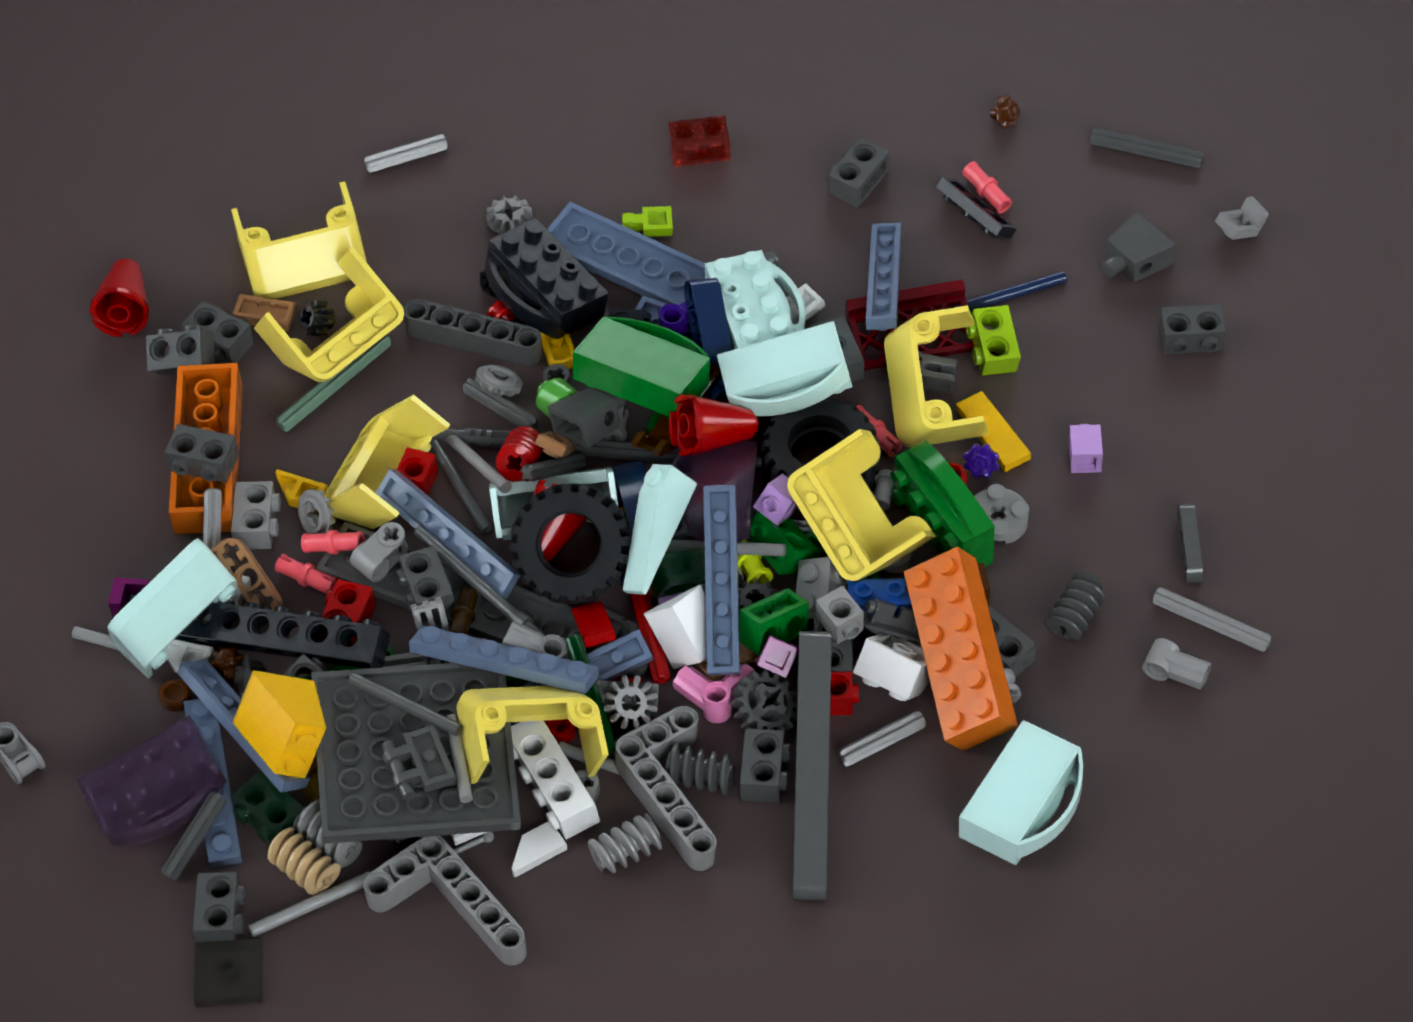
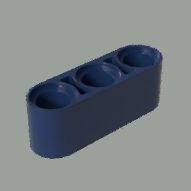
[684,278,732,364]

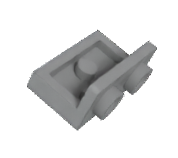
[796,557,847,623]

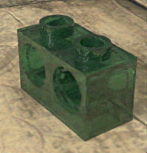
[651,548,705,599]
[231,771,304,843]

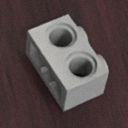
[231,481,281,550]

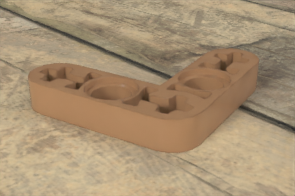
[210,538,283,610]

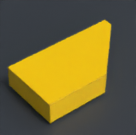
[275,469,328,514]

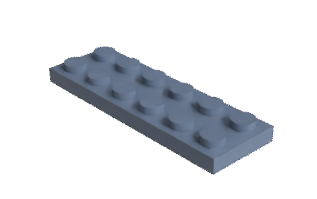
[547,202,705,305]

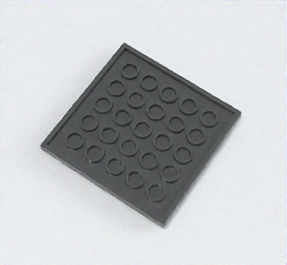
[311,663,521,844]

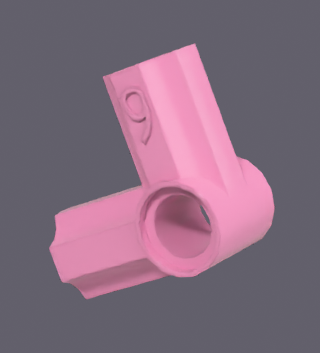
[673,663,754,723]

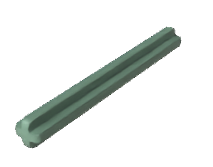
[276,335,391,432]

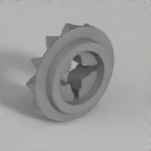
[486,195,533,234]
[475,365,523,397]
[298,488,335,534]

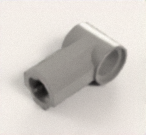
[502,621,568,658]
[1142,638,1211,690]

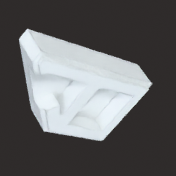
[166,639,214,673]
[512,821,567,878]

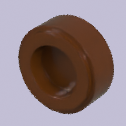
[158,679,191,712]

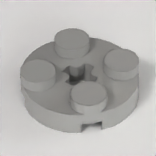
[974,484,1029,544]

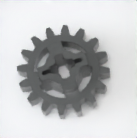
[730,670,797,734]

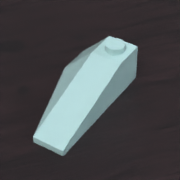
[623,464,697,595]

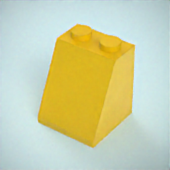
[233,670,326,779]

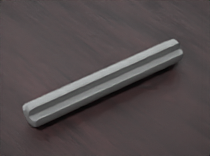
[1153,587,1271,652]

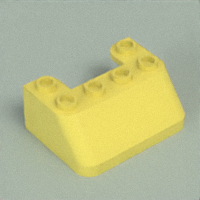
[787,429,936,581]

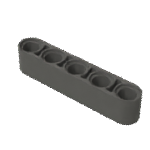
[403,299,543,366]

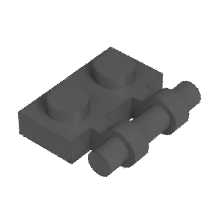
[381,725,456,800]

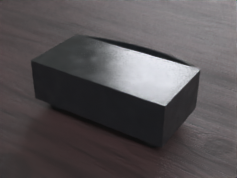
[485,218,609,339]

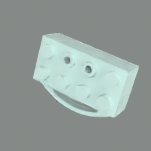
[705,250,805,350]
[717,321,853,416]
[959,720,1083,866]

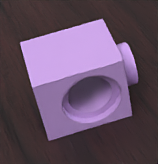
[1068,424,1103,473]
[753,473,797,526]

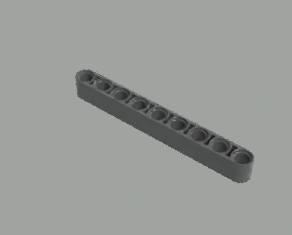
[793,631,832,900]

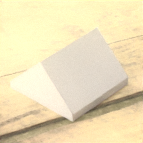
[644,584,707,669]

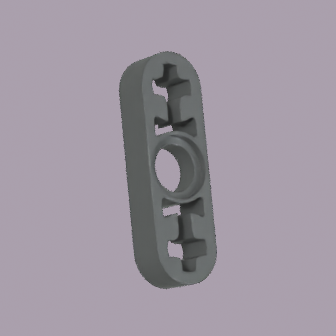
[1177,503,1203,583]

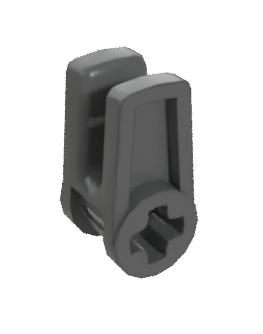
[919,352,957,393]

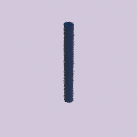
[952,271,1067,311]

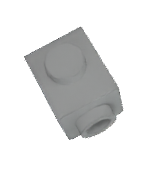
[1215,196,1269,240]

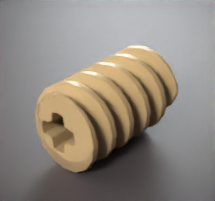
[268,827,341,896]

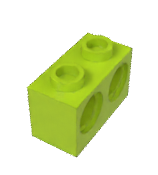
[966,305,1021,376]

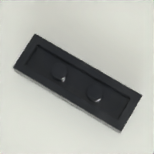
[936,177,1017,239]

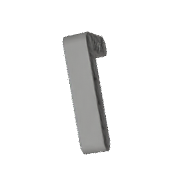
[615,706,716,871]
[363,836,527,966]

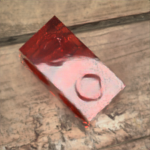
[668,115,731,167]

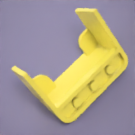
[231,181,367,299]
[254,247,404,382]
[884,305,989,448]
[325,394,450,530]
[456,686,609,784]

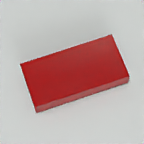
[571,601,616,648]

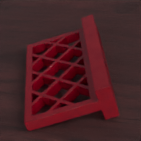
[845,279,974,371]

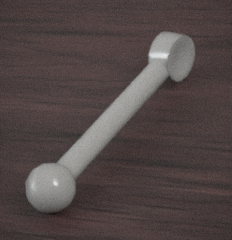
[431,832,494,857]

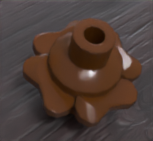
[990,94,1020,129]
[209,646,245,679]

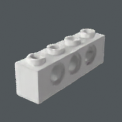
[511,721,601,840]

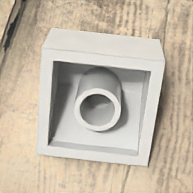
[853,632,930,701]

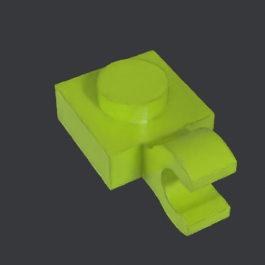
[622,206,673,237]

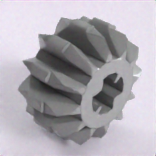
[604,675,658,729]

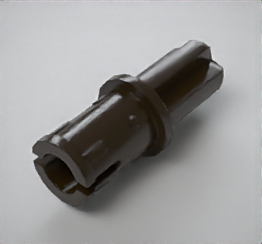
[449,587,478,635]

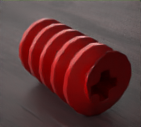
[496,426,543,482]

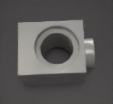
[816,586,864,644]

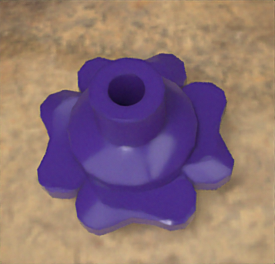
[963,443,999,479]

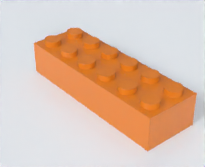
[169,363,243,534]
[903,546,1018,751]

